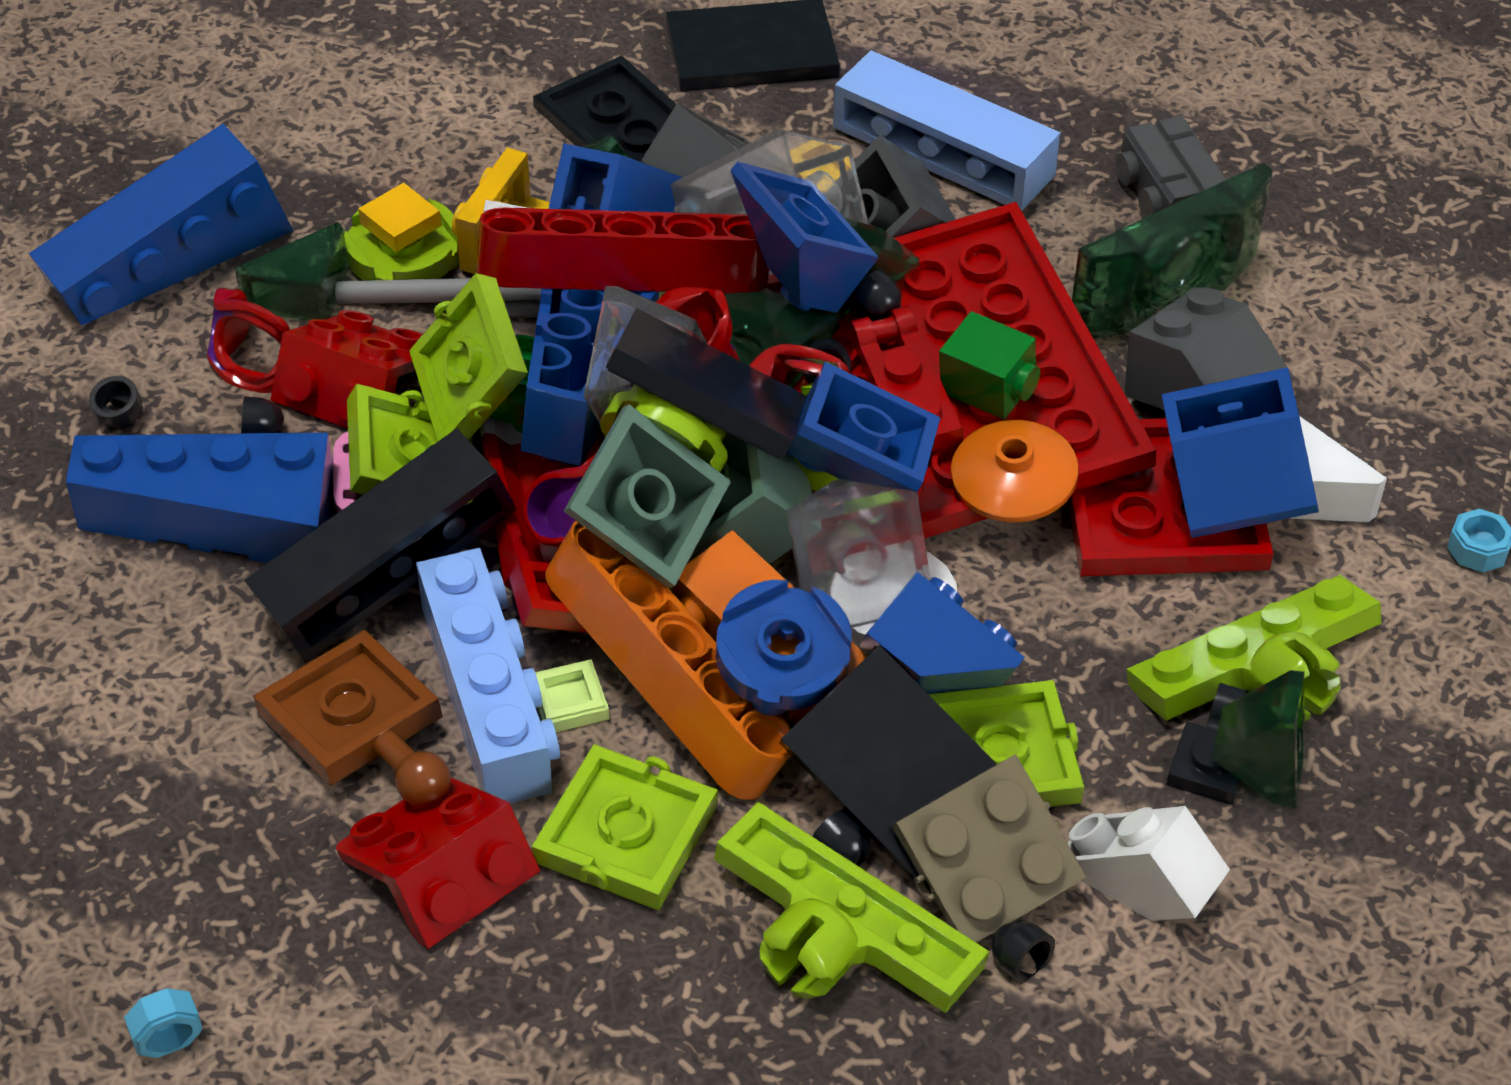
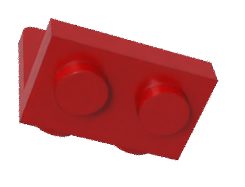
[270,310,423,429]
[336,777,540,949]

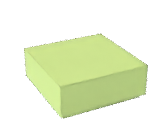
[535,659,610,732]

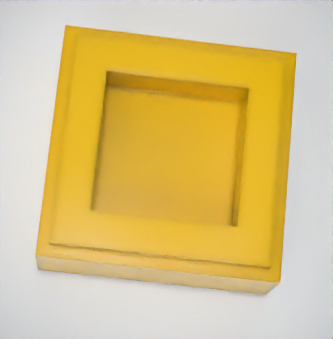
[358,183,441,252]

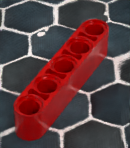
[476,207,770,294]

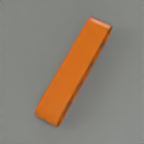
[545,521,791,800]

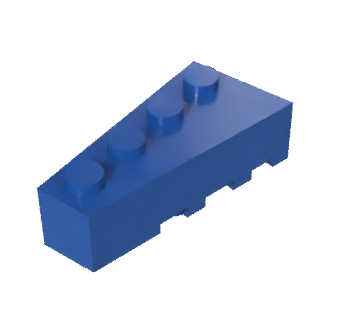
[29,124,294,325]
[520,289,660,466]
[66,433,334,563]

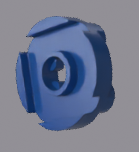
[715,580,852,716]

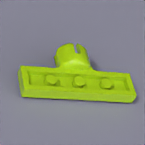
[1127,575,1381,721]
[714,802,990,1013]

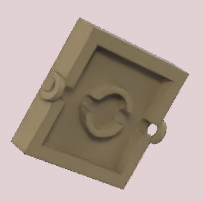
[891,754,1087,943]

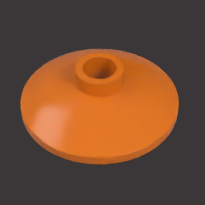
[951,420,1078,523]

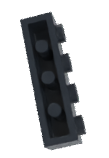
[244,428,517,663]

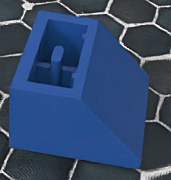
[548,143,688,213]
[1162,367,1319,538]
[859,572,1025,694]

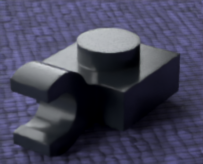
[1166,683,1252,805]

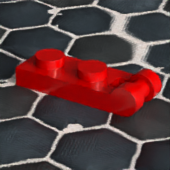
[850,305,963,453]

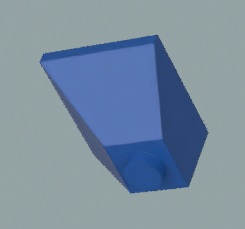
[730,161,879,313]
[787,362,941,492]

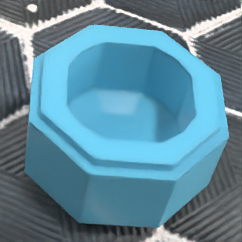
[1447,509,1511,573]
[124,988,203,1058]

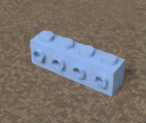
[833,50,1061,211]
[416,548,560,803]

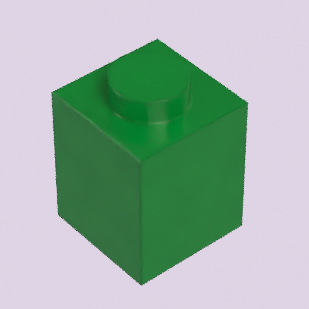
[939,311,1040,420]

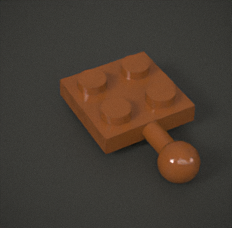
[253,630,451,807]

